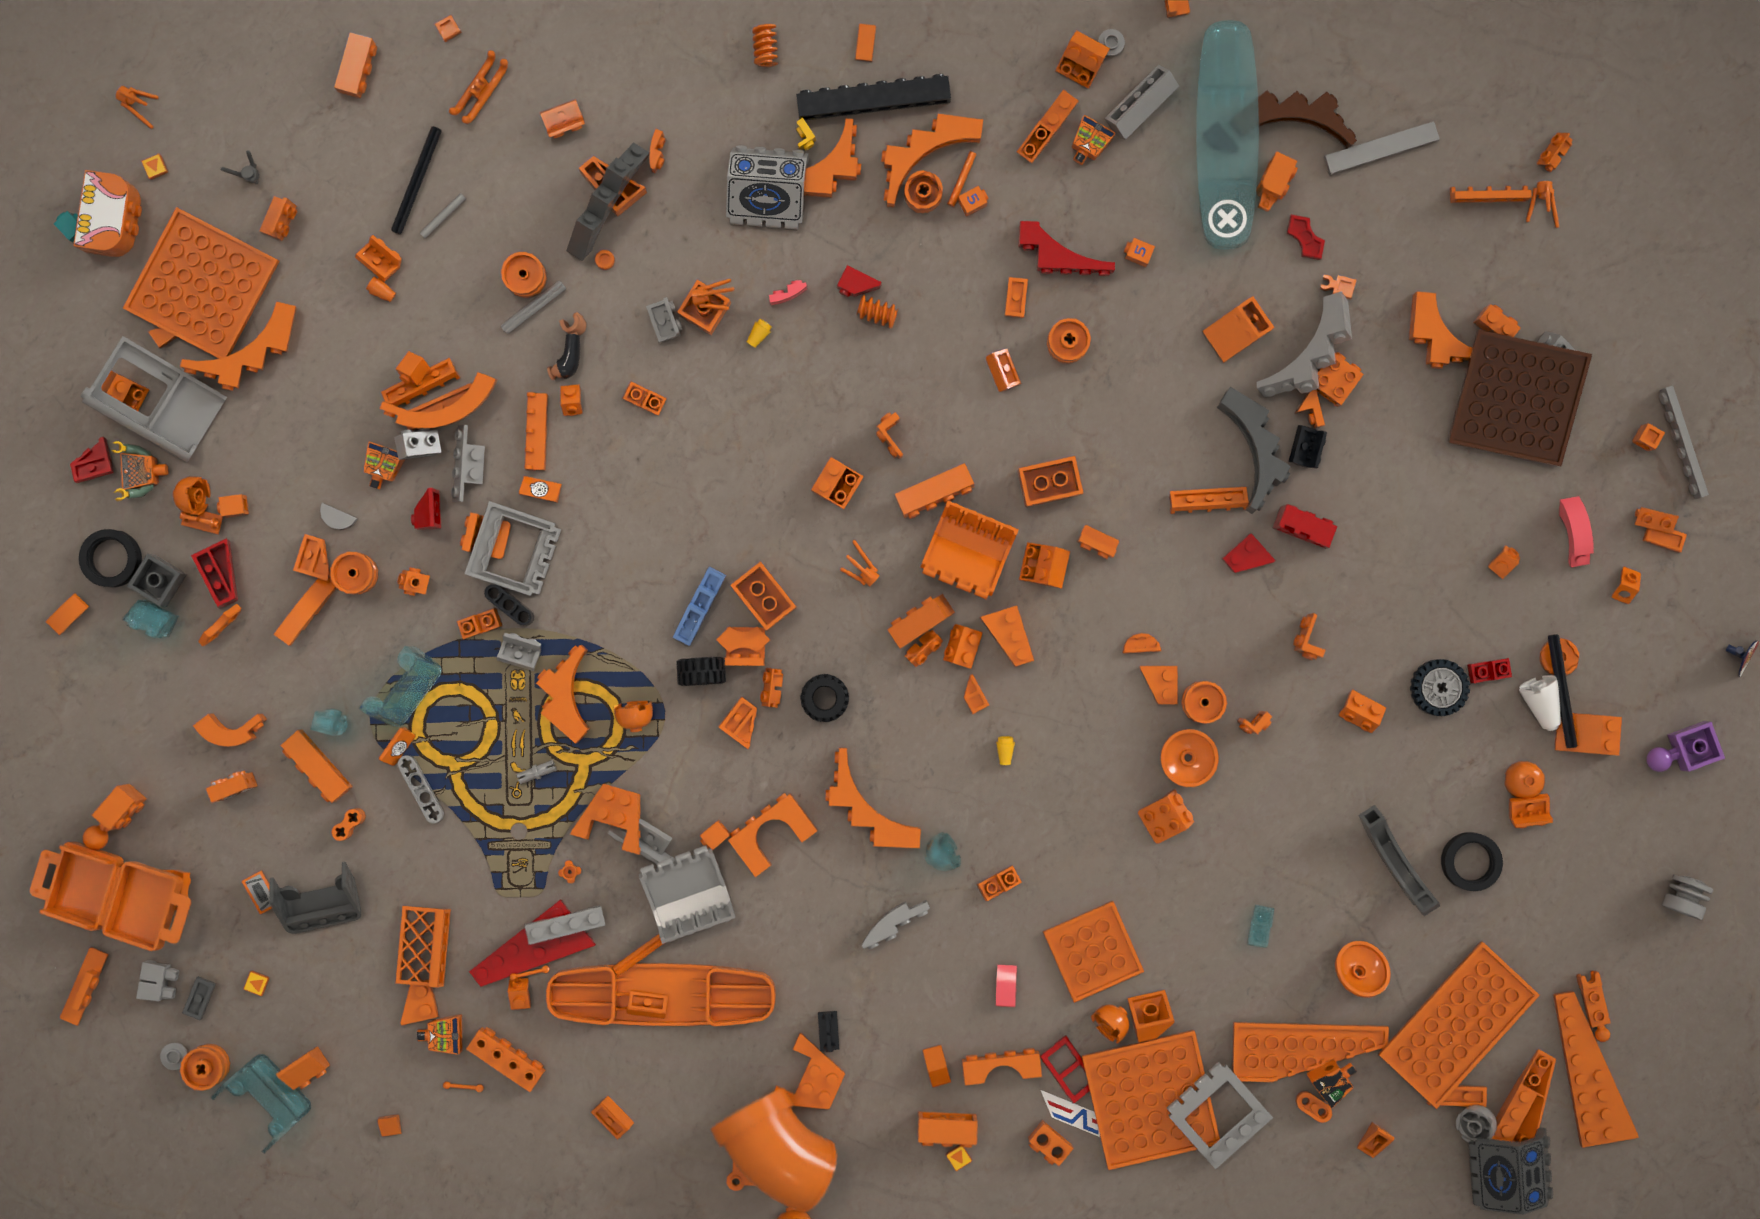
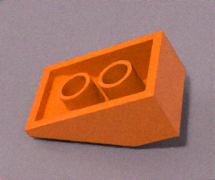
[1555,713,1622,756]

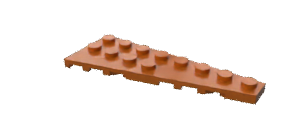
[1553,991,1639,1148]

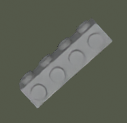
[1105,65,1179,140]

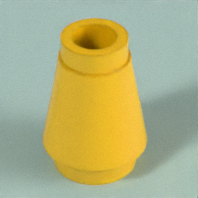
[746,318,772,348]
[996,736,1015,765]

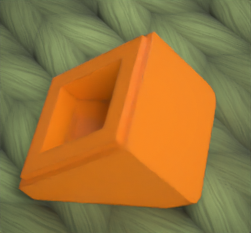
[377,1114,401,1137]

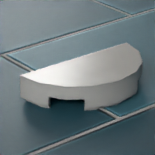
[320,503,358,530]

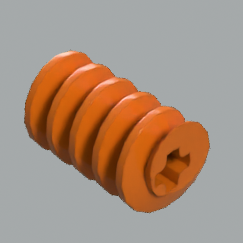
[752,24,778,67]
[857,295,899,329]

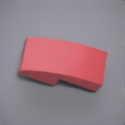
[769,280,807,305]
[996,965,1017,1007]

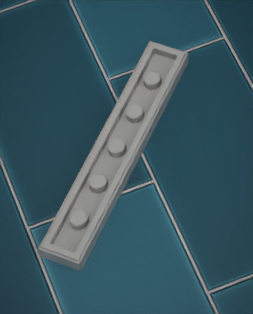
[1324,121,1440,175]

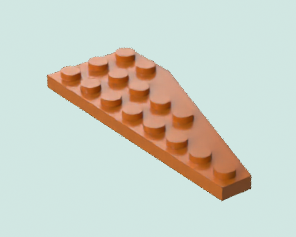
[1232,1022,1389,1082]

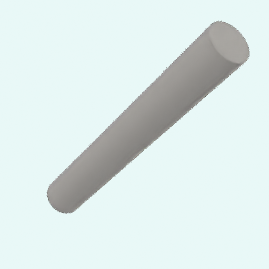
[420,193,466,238]

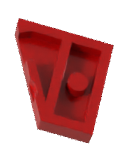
[70,437,114,483]
[1222,533,1276,573]

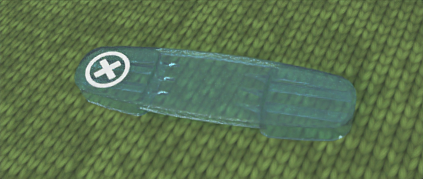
[1197,20,1259,249]

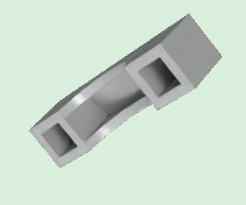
[524,905,605,945]

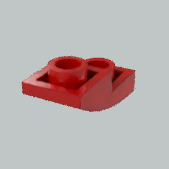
[1467,658,1512,684]

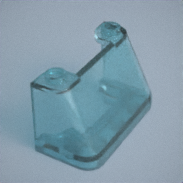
[359,646,441,727]

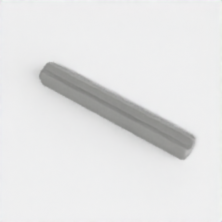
[501,281,566,334]

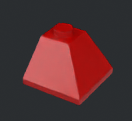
[411,488,441,530]

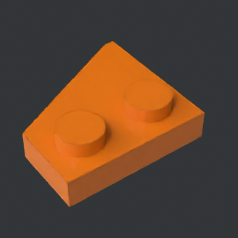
[1140,666,1178,704]

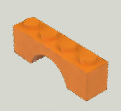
[962,1048,1042,1085]

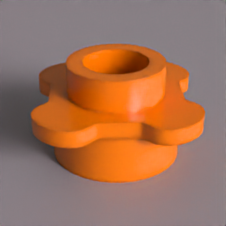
[558,860,582,883]

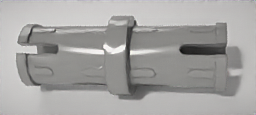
[516,759,557,785]

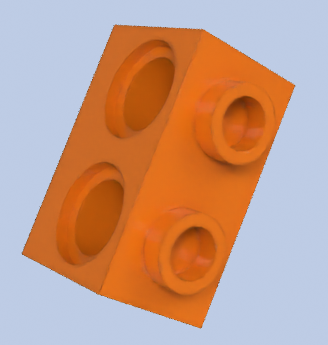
[1028,1120,1074,1166]

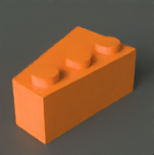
[887,593,955,649]
[979,606,1034,666]

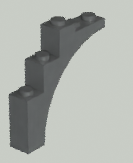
[566,142,649,261]
[1217,387,1291,514]

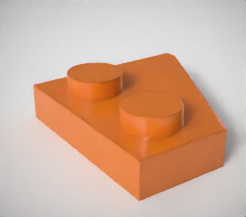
[293,534,330,582]
[718,696,757,749]
[401,979,439,1025]

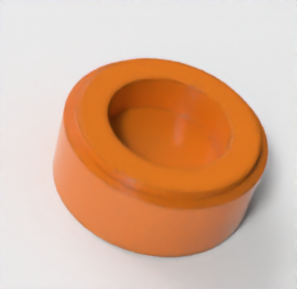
[595,250,615,270]

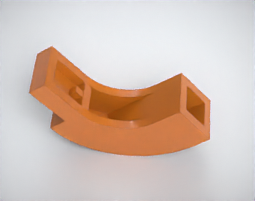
[193,714,267,746]

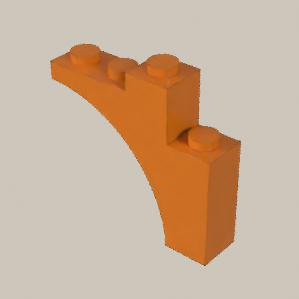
[804,118,861,198]
[1409,291,1472,369]
[536,645,591,744]

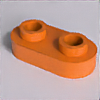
[1296,1091,1332,1123]

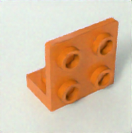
[259,196,297,241]
[725,627,765,666]

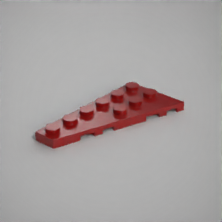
[469,900,596,987]

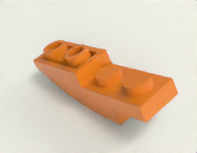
[1017,89,1079,163]

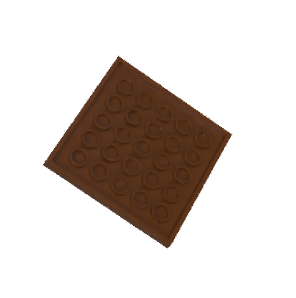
[1448,329,1593,467]

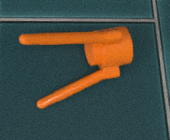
[116,86,159,129]
[1526,181,1559,228]
[692,279,734,310]
[840,540,880,587]

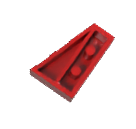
[1273,504,1338,549]
[191,538,238,609]

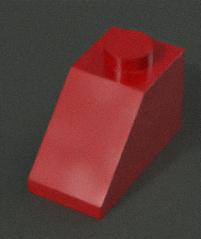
[837,265,882,297]

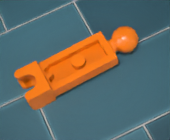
[1577,970,1611,1042]

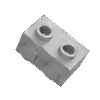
[394,428,442,460]

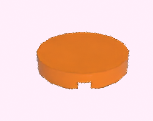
[1540,638,1579,675]

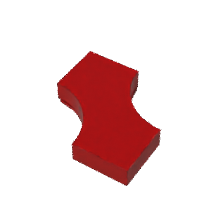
[1287,214,1325,260]

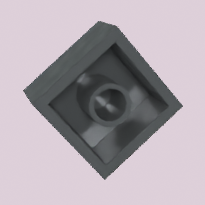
[127,553,187,607]

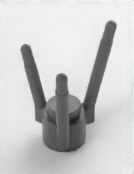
[221,150,259,184]

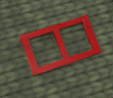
[1040,1035,1090,1104]

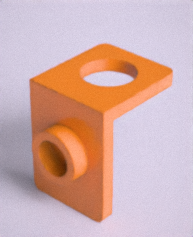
[1612,567,1641,604]

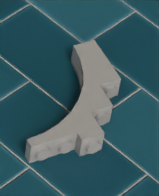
[1257,291,1352,397]

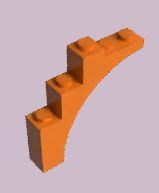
[881,114,983,207]
[180,302,297,391]
[825,747,921,848]

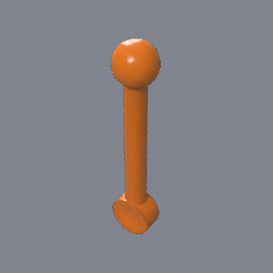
[509,965,549,981]
[443,1081,484,1092]

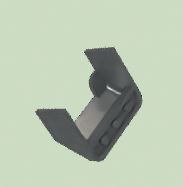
[269,862,361,934]

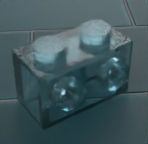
[310,709,348,736]

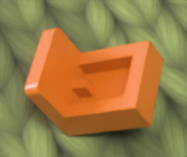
[560,384,582,416]
[1488,545,1520,579]
[508,978,531,1010]

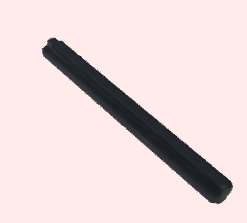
[391,126,442,235]
[1548,634,1578,748]

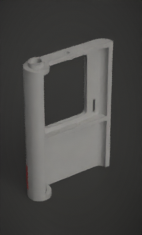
[80,336,227,462]

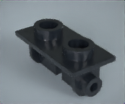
[818,1011,839,1052]

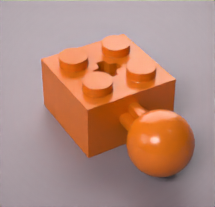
[83,784,147,850]

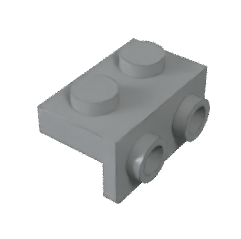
[646,297,682,343]
[497,633,541,671]

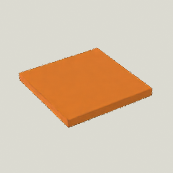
[1043,901,1144,1003]

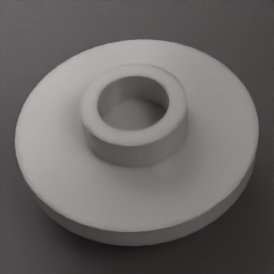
[1098,29,1125,56]
[160,1043,188,1070]

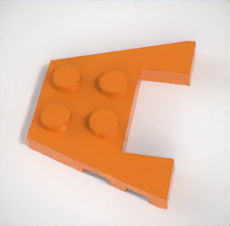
[570,784,641,855]
[774,1033,845,1109]

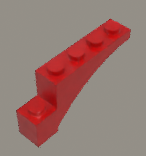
[1019,221,1115,276]

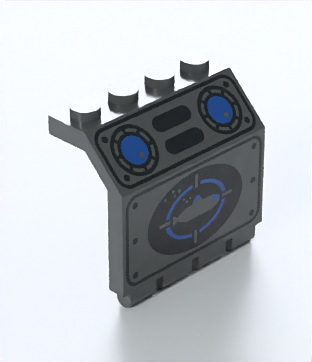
[1468,1128,1553,1215]

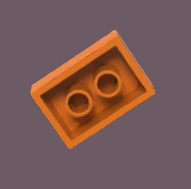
[1017,456,1083,507]
[730,561,797,631]
[917,1111,978,1148]

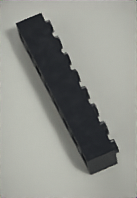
[796,74,951,120]

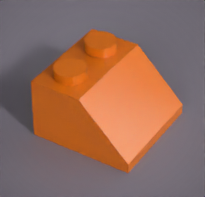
[276,1046,330,1090]

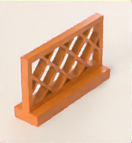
[395,906,451,988]

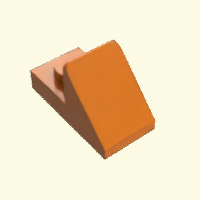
[1295,389,1325,429]

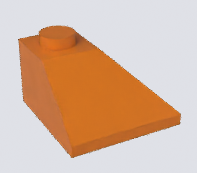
[1128,990,1175,1042]

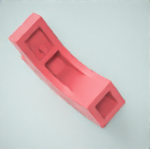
[1559,496,1593,567]

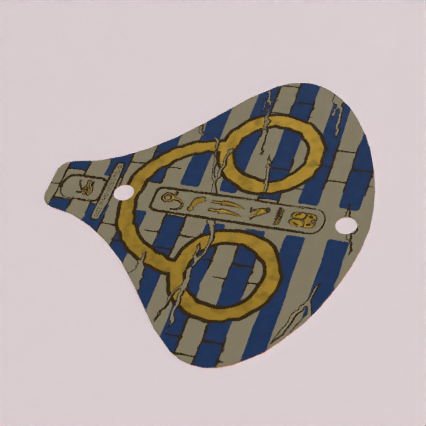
[370,628,665,897]

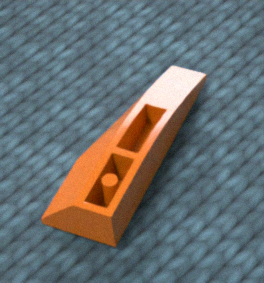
[1492,1049,1556,1142]

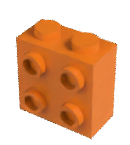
[1316,352,1364,407]

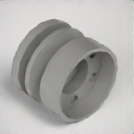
[1662,875,1714,920]

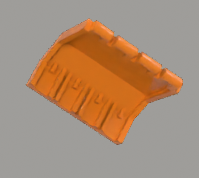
[920,501,1019,599]

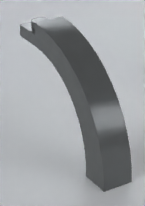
[1359,805,1440,916]

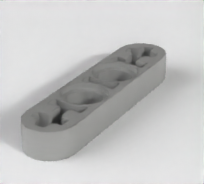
[398,755,444,823]

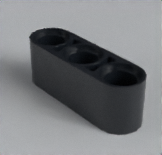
[484,584,534,626]

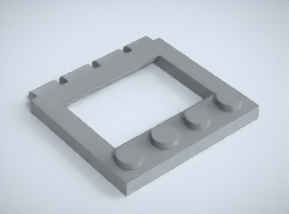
[464,501,561,596]
[1167,1062,1273,1169]

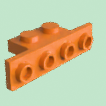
[60,947,109,1026]

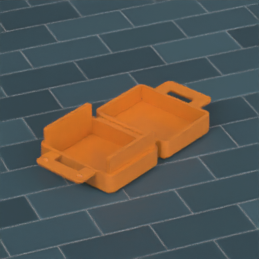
[30,842,191,951]

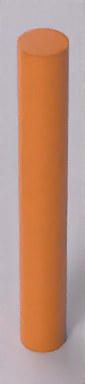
[948,151,977,207]

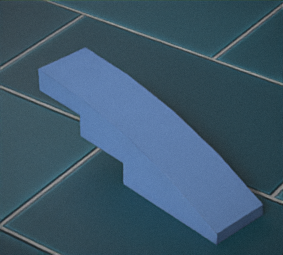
[673,566,726,646]

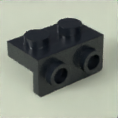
[1288,425,1327,469]

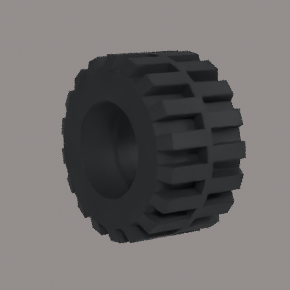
[676,657,726,686]
[800,674,849,722]

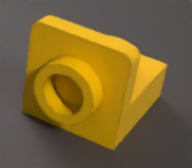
[796,118,816,151]

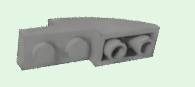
[862,900,930,950]

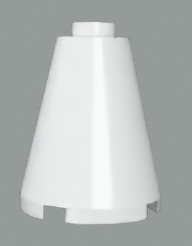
[1519,675,1561,731]

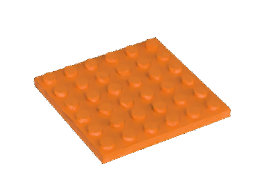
[123,207,279,358]
[1082,1030,1220,1170]

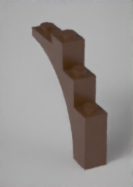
[1229,90,1357,149]

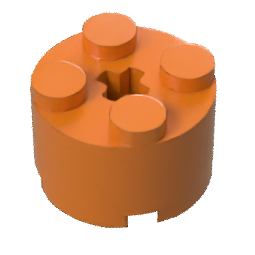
[904,170,943,213]

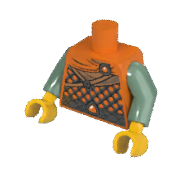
[111,441,168,501]

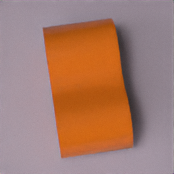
[332,808,366,841]

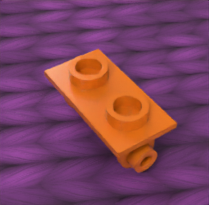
[1536,133,1573,172]
[1635,507,1679,534]
[180,511,223,534]
[905,630,943,667]
[760,668,783,708]

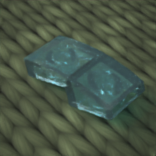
[1247,905,1274,948]

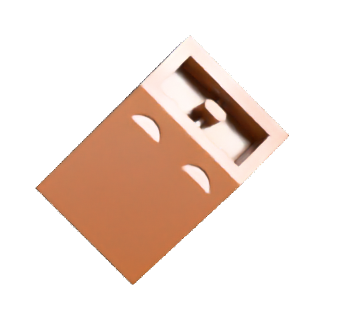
[1202,296,1275,363]

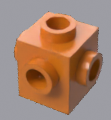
[397,567,430,596]

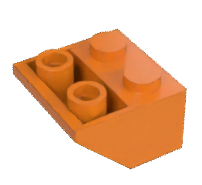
[1055,30,1110,89]
[101,370,149,411]
[811,457,864,509]
[1019,542,1070,589]

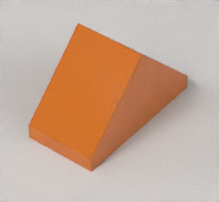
[923,1045,951,1087]
[1357,1122,1394,1158]

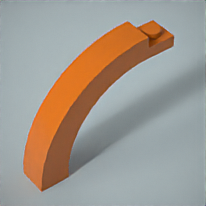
[380,372,498,428]

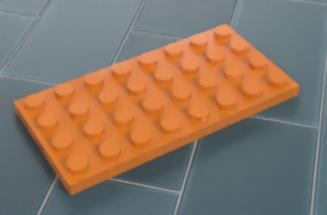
[1378,941,1540,1109]

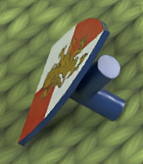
[1726,640,1759,677]

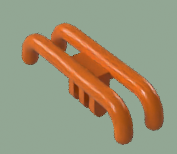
[449,50,508,124]

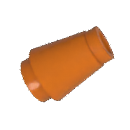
[366,277,396,302]

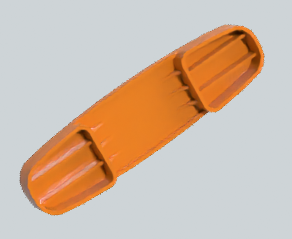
[546,963,776,1026]

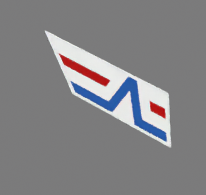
[1041,1090,1100,1137]

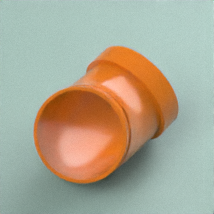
[710,1088,837,1213]

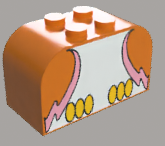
[73,170,142,257]

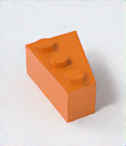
[579,156,647,217]

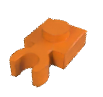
[1320,275,1357,300]

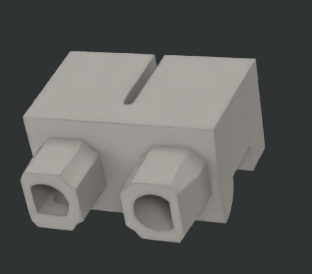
[136,960,179,1001]

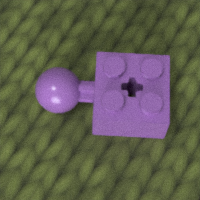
[1647,721,1725,772]

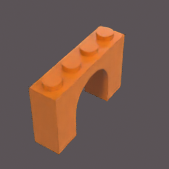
[728,793,818,877]

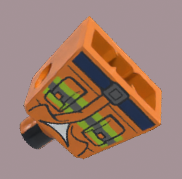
[1072,115,1115,165]
[364,442,405,490]
[417,1014,463,1054]

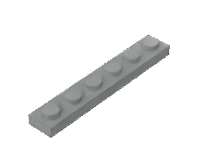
[1659,385,1709,499]

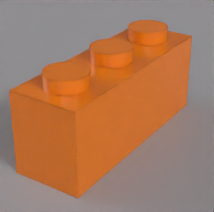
[334,33,377,98]

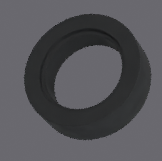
[79,529,142,587]
[1441,832,1503,891]

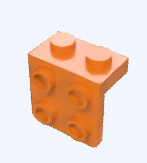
[876,412,903,459]
[460,513,511,559]
[1293,613,1326,660]
[1138,789,1194,844]

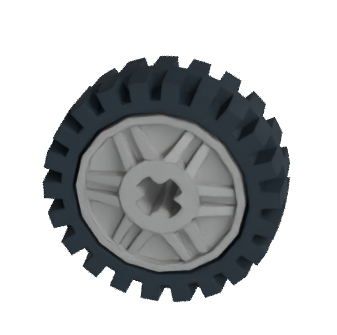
[1410,659,1470,716]

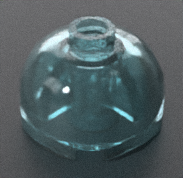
[925,832,961,872]

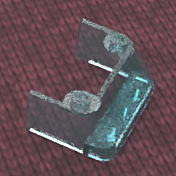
[211,1054,311,1154]

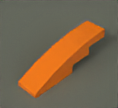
[273,577,337,646]

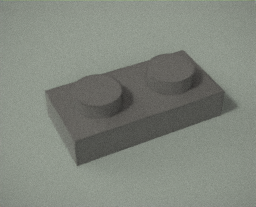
[182,976,216,1020]

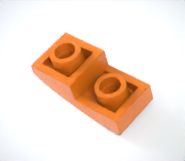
[649,129,666,173]
[622,381,667,416]
[46,593,89,635]
[457,608,502,639]
[977,865,1022,901]

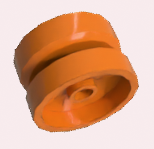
[501,252,547,298]
[1047,318,1091,364]
[330,552,378,594]
[1181,681,1227,724]
[180,1044,230,1091]

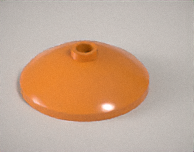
[1160,729,1219,787]
[1335,941,1391,998]

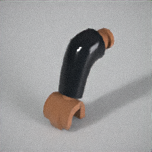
[547,312,586,380]

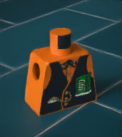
[1307,1060,1357,1108]

